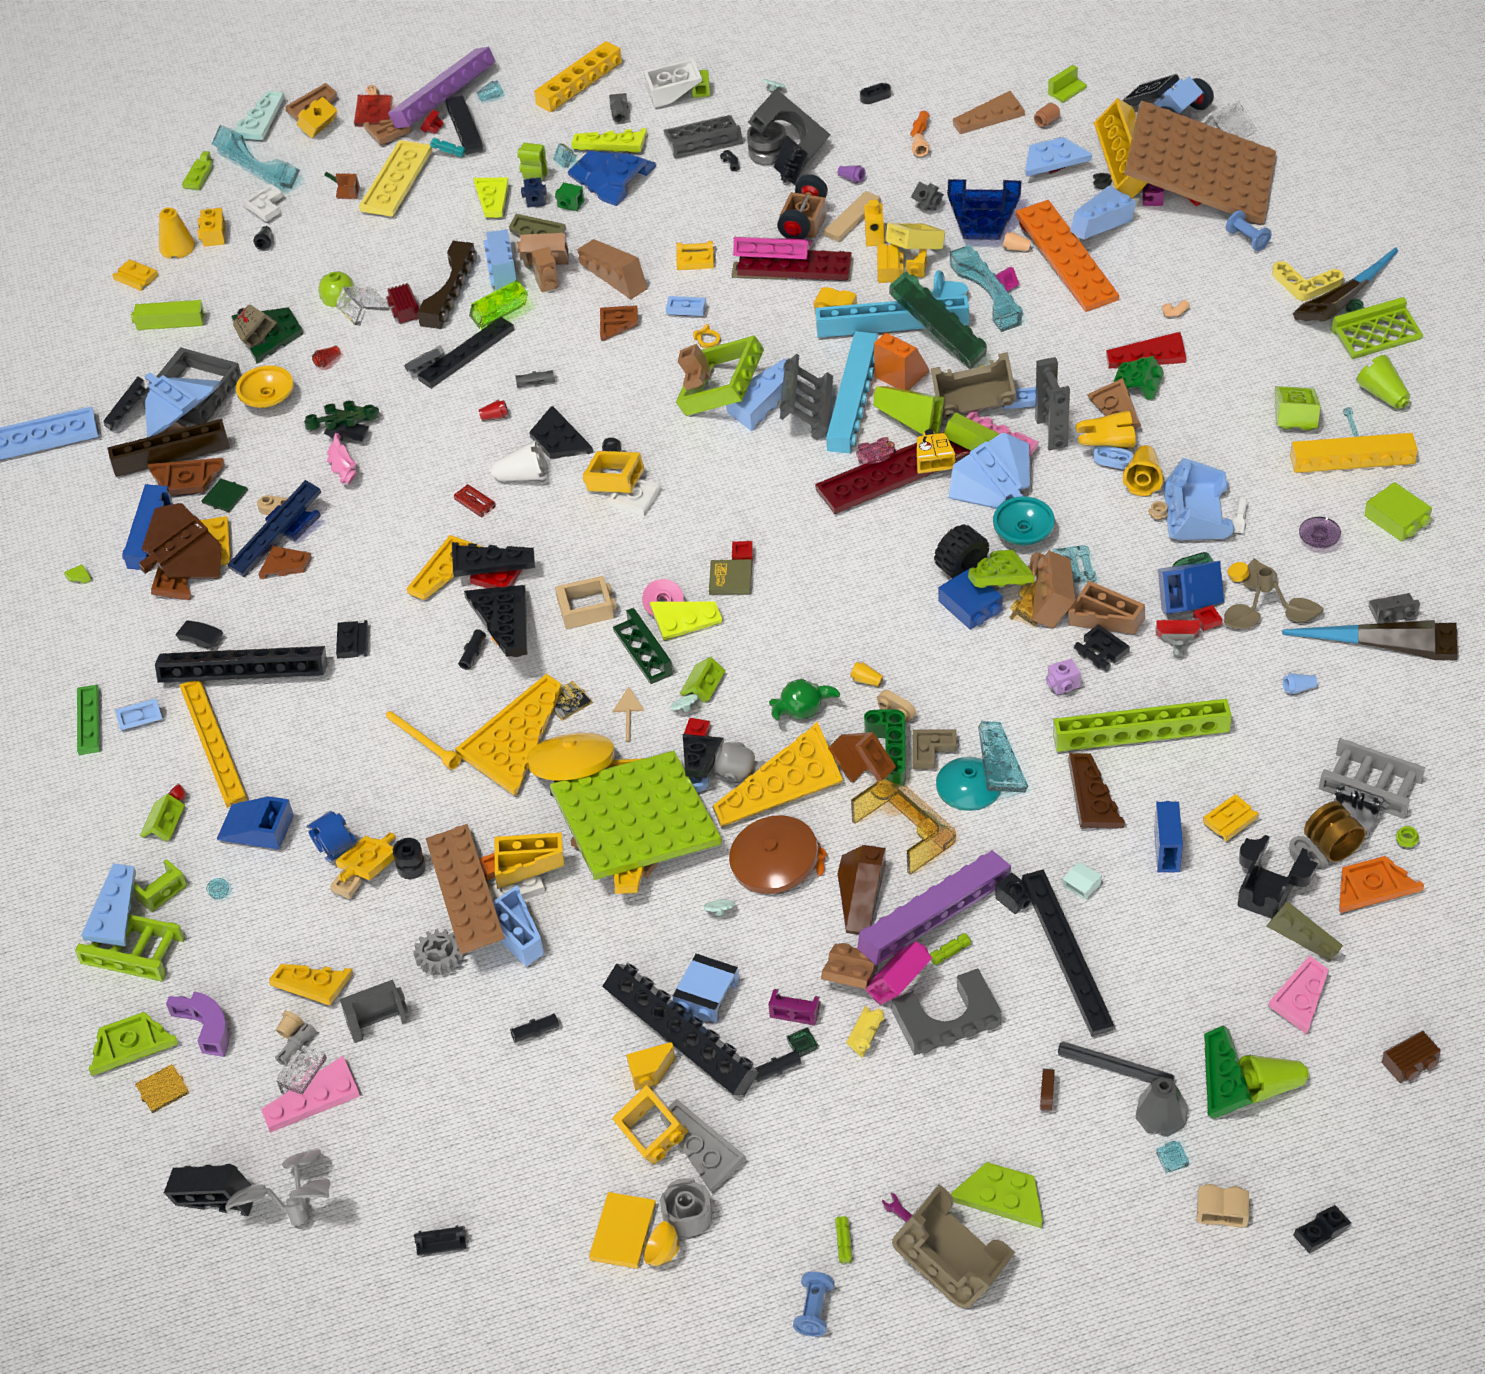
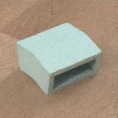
[1062,862,1102,900]

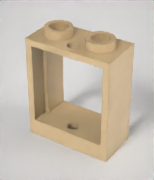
[555,576,616,629]

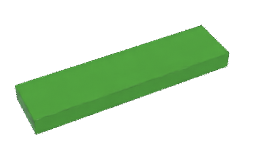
[77,684,100,755]

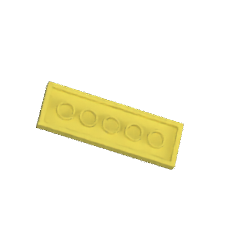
[359,140,433,217]

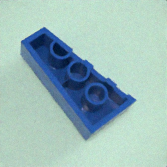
[122,484,173,570]

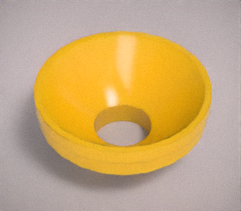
[644,1221,680,1266]

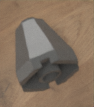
[1136,1077,1188,1137]

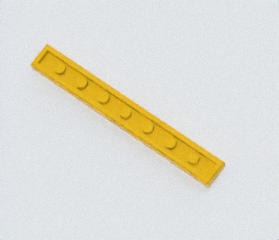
[179,681,247,808]

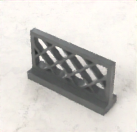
[663,115,743,159]

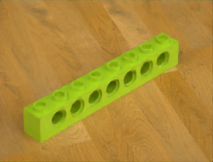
[1053,698,1232,752]

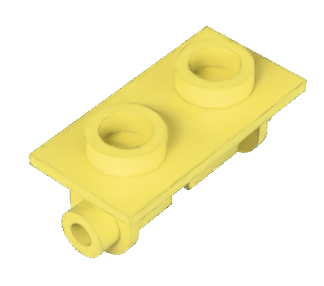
[846,1006,885,1057]

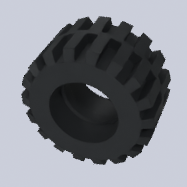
[934,524,989,579]

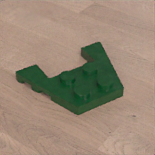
[231,307,303,363]

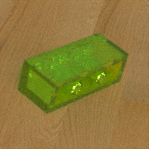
[469,280,528,329]

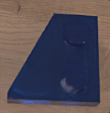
[265,505,321,542]

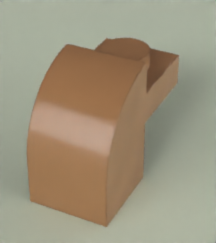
[678,344,710,390]

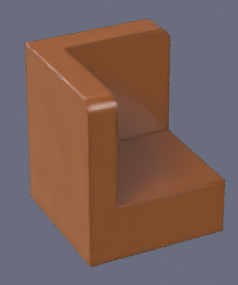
[336,173,360,199]

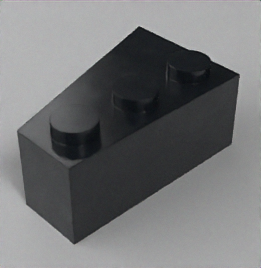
[164,1164,253,1216]

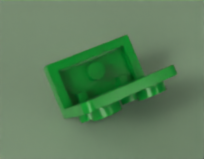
[1113,356,1164,400]

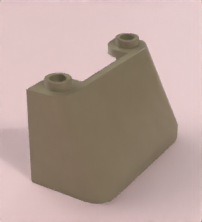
[931,352,1017,419]
[892,1184,1016,1308]

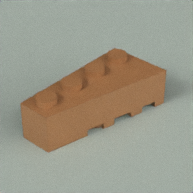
[577,239,647,300]

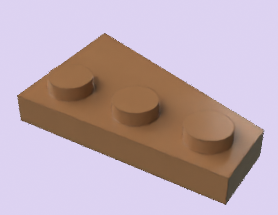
[285,83,337,122]
[1087,378,1141,430]

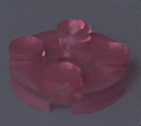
[856,437,896,464]

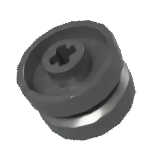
[747,122,786,164]

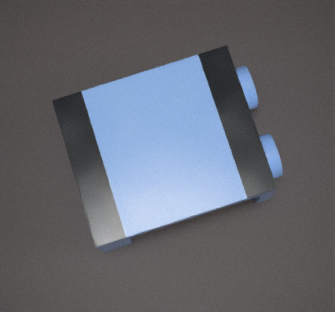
[673,953,739,1024]

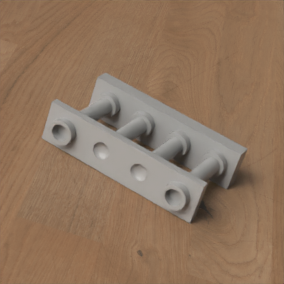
[1319,738,1425,819]

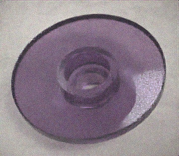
[1299,517,1341,548]

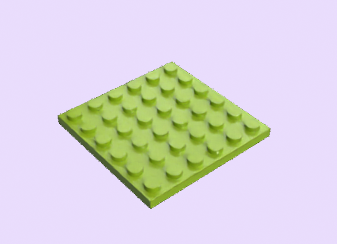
[550,751,722,880]

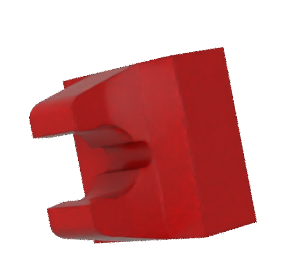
[420,109,443,134]

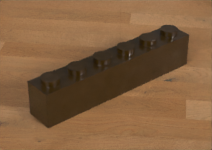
[107,419,230,477]

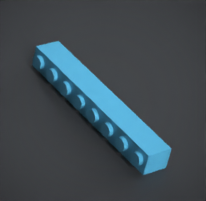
[815,295,969,338]
[826,331,878,453]

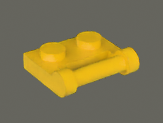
[676,241,714,270]

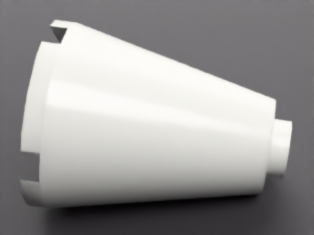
[491,441,548,481]

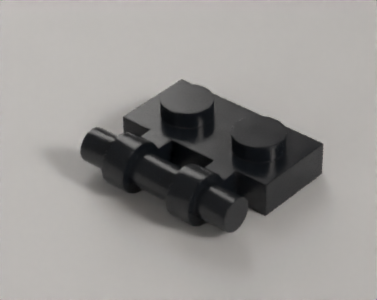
[1074,624,1130,671]

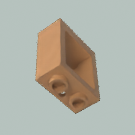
[517,233,569,266]

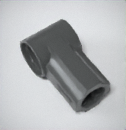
[609,93,628,124]

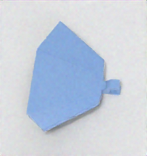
[144,372,222,437]
[948,433,1030,509]

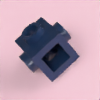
[521,177,547,208]

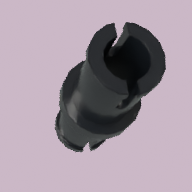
[458,629,486,670]
[510,1013,559,1043]
[755,1050,802,1082]

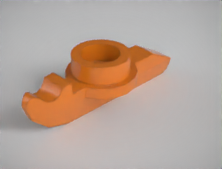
[815,838,827,876]

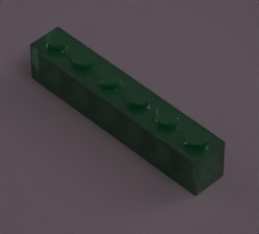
[889,271,987,369]

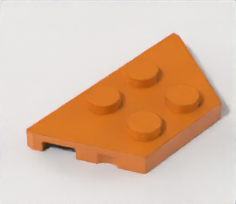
[1339,856,1424,913]

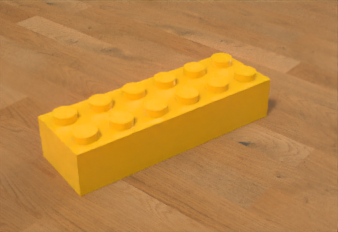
[1094,98,1147,198]

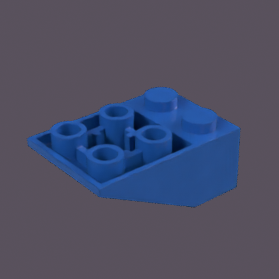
[1158,561,1224,614]
[217,796,294,850]

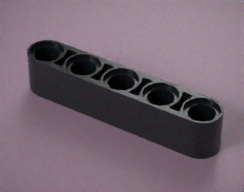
[446,95,483,155]

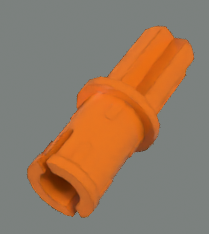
[910,111,930,137]

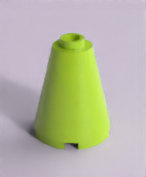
[1356,355,1410,409]
[1240,1055,1309,1104]

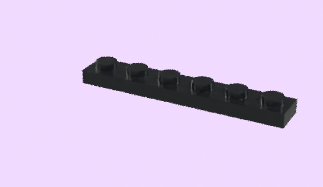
[417,317,514,389]

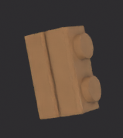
[532,247,558,292]

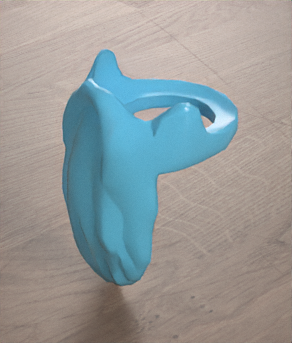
[928,270,969,298]

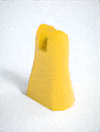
[1075,411,1136,448]

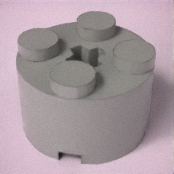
[660,1178,712,1237]

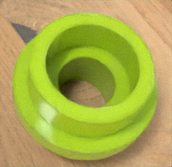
[1396,826,1419,848]

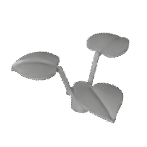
[225,1149,331,1225]

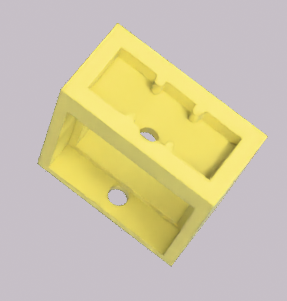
[885,223,945,249]

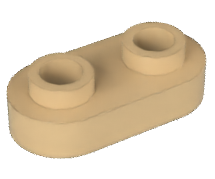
[257,495,288,516]
[877,690,916,722]

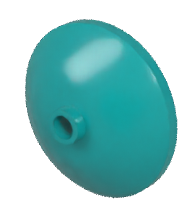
[993,496,1055,545]
[936,757,1002,811]

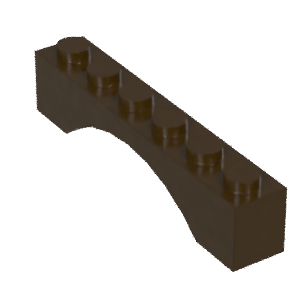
[417,240,477,329]

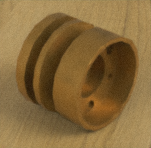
[1304,801,1366,862]

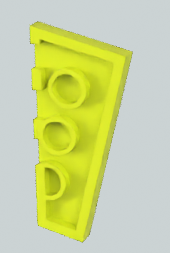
[571,128,647,153]

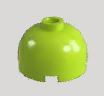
[318,271,356,307]

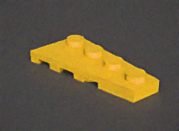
[406,535,483,600]

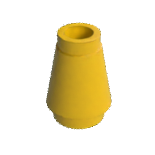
[850,662,884,687]

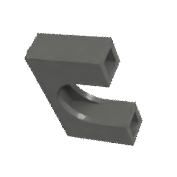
[748,89,831,167]
[892,968,1002,1056]

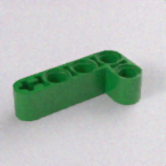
[864,709,906,789]

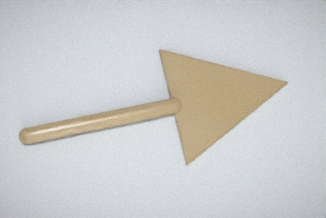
[612,687,644,742]

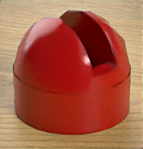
[168,783,186,802]

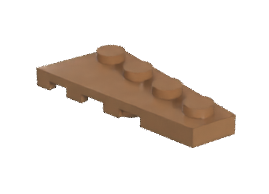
[953,91,1025,134]

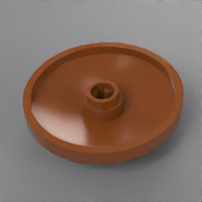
[729,815,819,894]

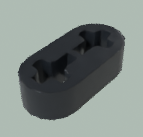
[860,83,891,104]

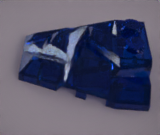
[947,179,1022,240]

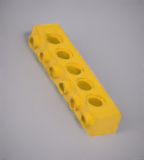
[534,41,622,113]

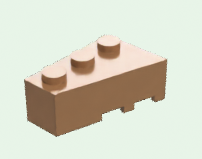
[1032,550,1076,628]
[1068,581,1145,634]

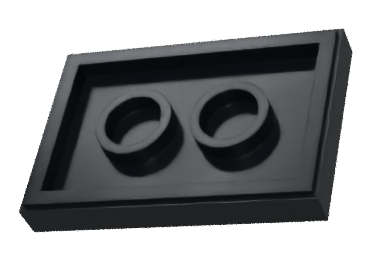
[1122,74,1180,106]

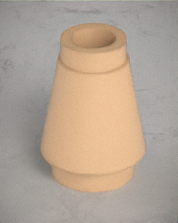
[912,134,930,157]
[1003,232,1031,251]

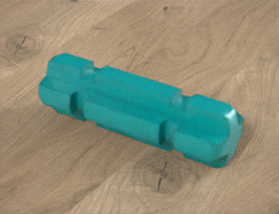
[430,138,465,157]

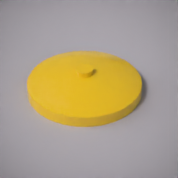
[527,732,615,780]

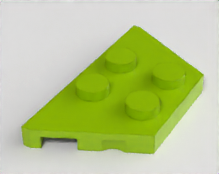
[88,1012,178,1076]
[951,1162,1043,1228]

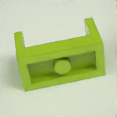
[133,859,187,912]

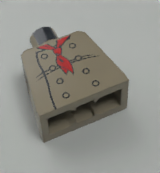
[233,304,277,348]

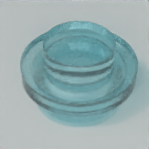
[206,878,229,899]

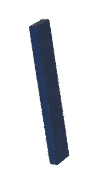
[227,480,322,577]

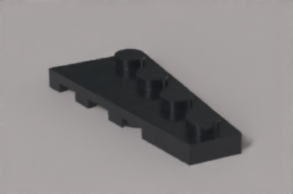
[452,542,535,577]

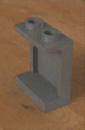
[340,980,409,1043]

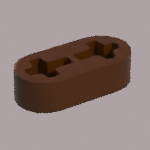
[1040,1068,1055,1111]

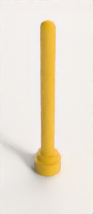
[386,711,461,770]

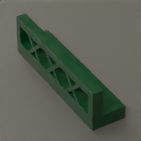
[613,607,673,685]

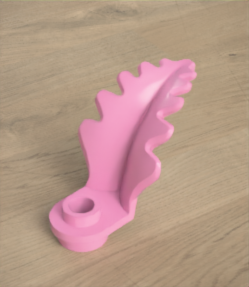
[327,433,357,485]

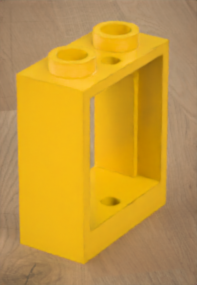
[583,451,645,493]
[612,1085,689,1164]

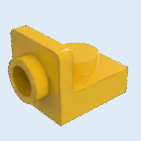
[906,249,927,277]

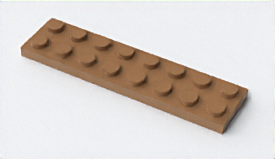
[426,824,505,955]

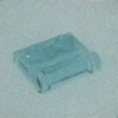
[1053,545,1097,583]

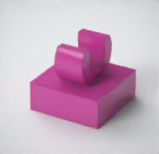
[994,267,1019,292]

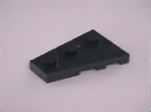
[103,376,145,430]
[682,734,724,779]

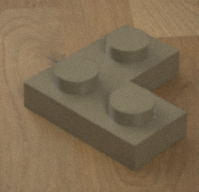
[913,729,957,769]

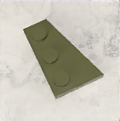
[509,214,566,237]
[1266,901,1343,961]

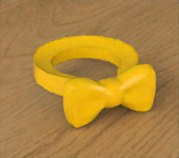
[693,324,720,348]

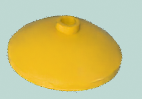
[236,365,294,408]

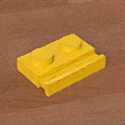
[112,259,158,291]
[1203,794,1259,841]

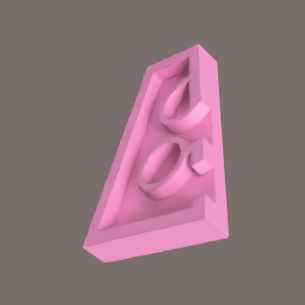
[1267,955,1329,1034]

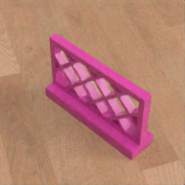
[733,236,813,259]

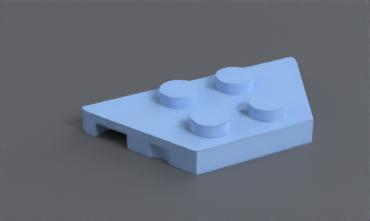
[1025,137,1092,177]

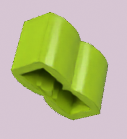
[517,142,548,181]

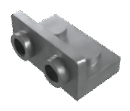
[1368,593,1420,623]

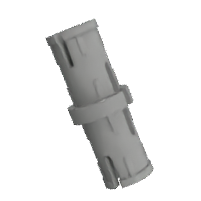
[275,1023,316,1067]

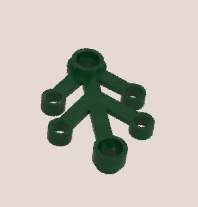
[304,400,379,430]

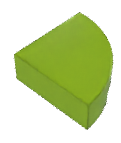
[64,564,91,583]

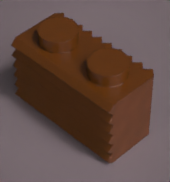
[1382,1030,1441,1083]

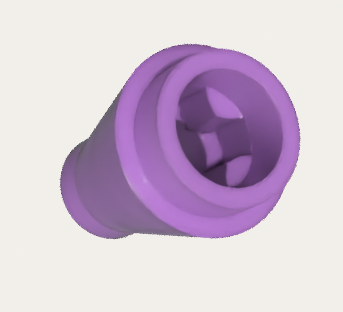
[838,165,866,183]

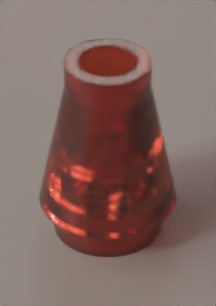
[312,345,341,368]

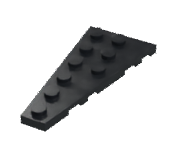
[464,585,528,657]

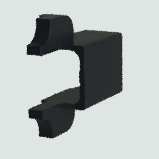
[1237,834,1318,919]

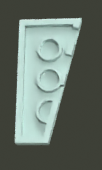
[229,91,285,140]

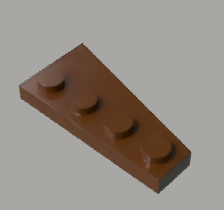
[1068,753,1125,828]

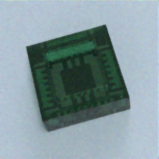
[786,1027,818,1057]

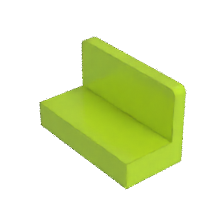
[1048,65,1087,103]
[680,657,726,703]
[140,793,185,841]

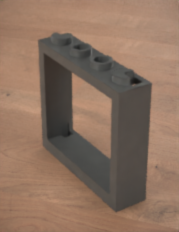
[140,347,242,425]

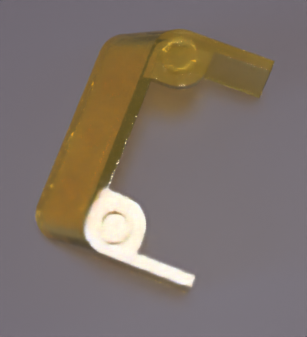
[851,780,956,875]

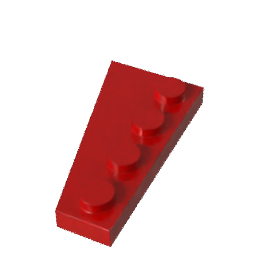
[1106,331,1186,369]

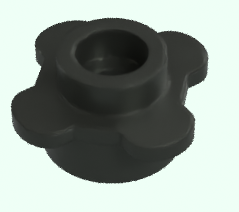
[1093,173,1111,189]

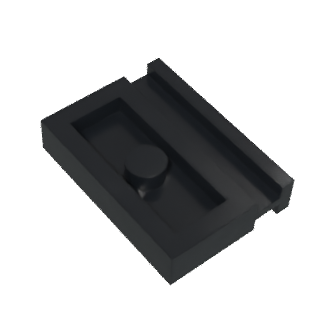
[336,620,369,659]

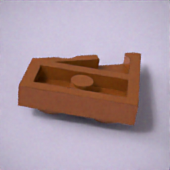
[600,305,638,341]
[151,566,191,600]

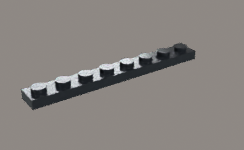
[1021,869,1115,1036]

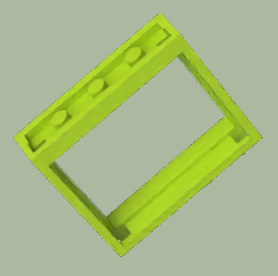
[676,335,764,416]

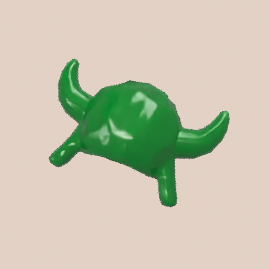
[769,679,840,721]

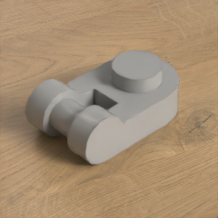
[1289,836,1328,869]

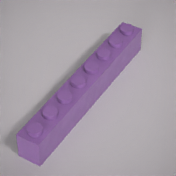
[388,46,496,128]
[857,850,1011,965]

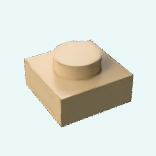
[330,870,362,899]

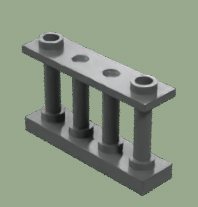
[779,353,833,440]
[1035,357,1070,451]

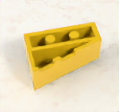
[494,832,564,889]

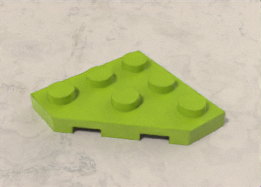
[968,550,1035,588]

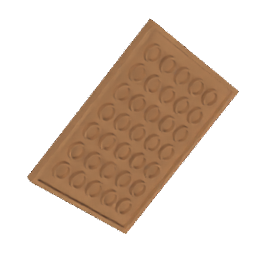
[1124,101,1276,225]

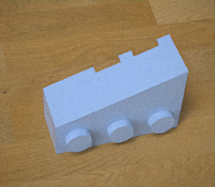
[493,885,544,967]

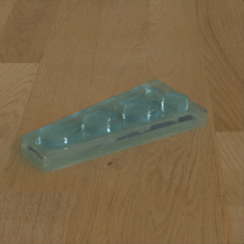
[978,721,1029,792]

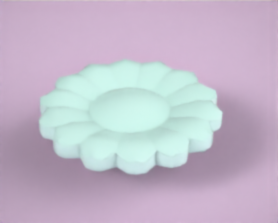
[763,79,786,91]
[670,694,698,712]
[704,899,735,916]

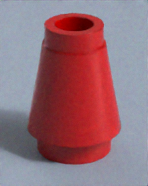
[478,399,508,420]

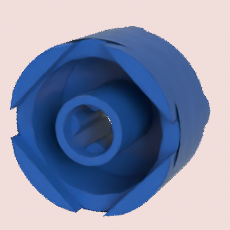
[307,811,357,863]

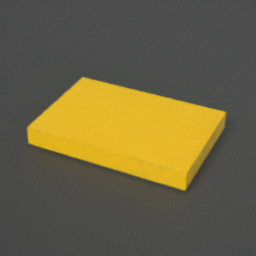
[589,1192,656,1269]

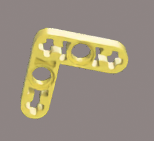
[1272,261,1344,301]

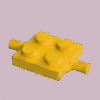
[336,832,396,882]

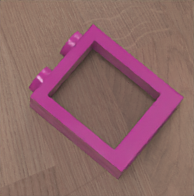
[864,941,933,1005]

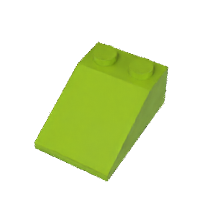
[1275,386,1320,430]

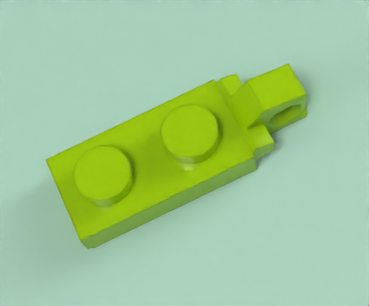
[182,151,212,190]

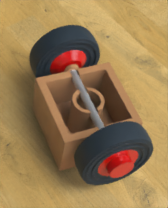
[777,174,828,239]

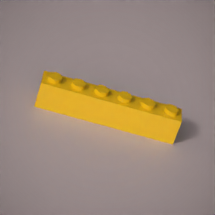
[1290,433,1418,473]

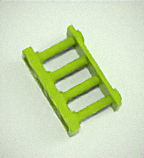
[75,914,185,982]

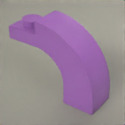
[166,991,230,1057]

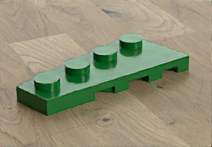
[1204,1025,1253,1119]

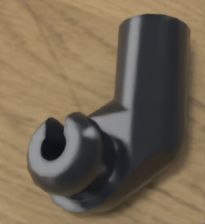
[720,150,739,172]

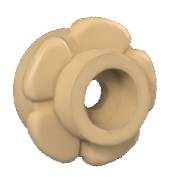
[1148,501,1168,520]

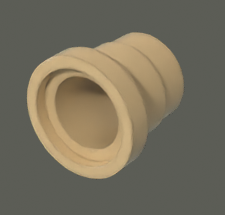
[276,1010,304,1039]

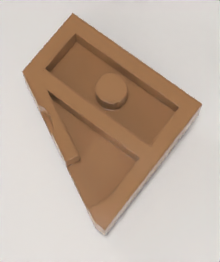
[363,120,411,146]

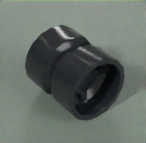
[392,838,426,880]

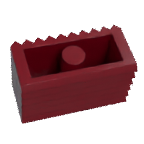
[386,283,419,324]

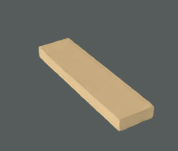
[824,191,881,242]

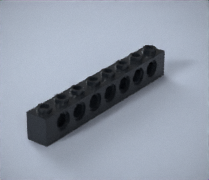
[155,646,328,683]
[602,963,759,1096]

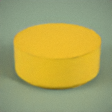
[1227,562,1250,582]

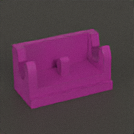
[1143,183,1164,206]
[768,989,821,1026]

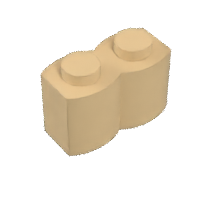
[1196,1184,1249,1227]

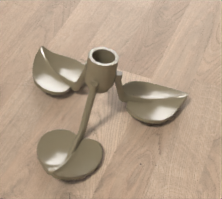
[1224,558,1324,629]

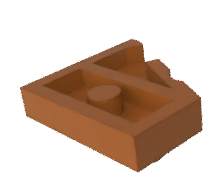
[258,546,312,579]

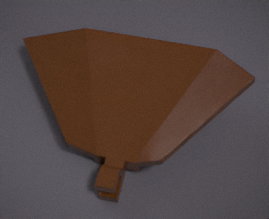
[139,503,222,579]

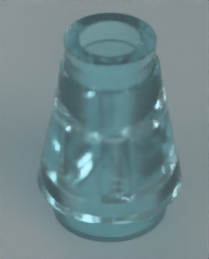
[476,80,503,102]

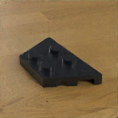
[529,406,593,459]

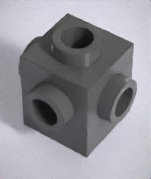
[911,181,944,211]

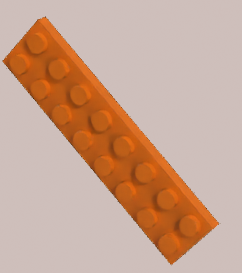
[1015,199,1119,312]

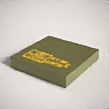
[709,559,752,595]

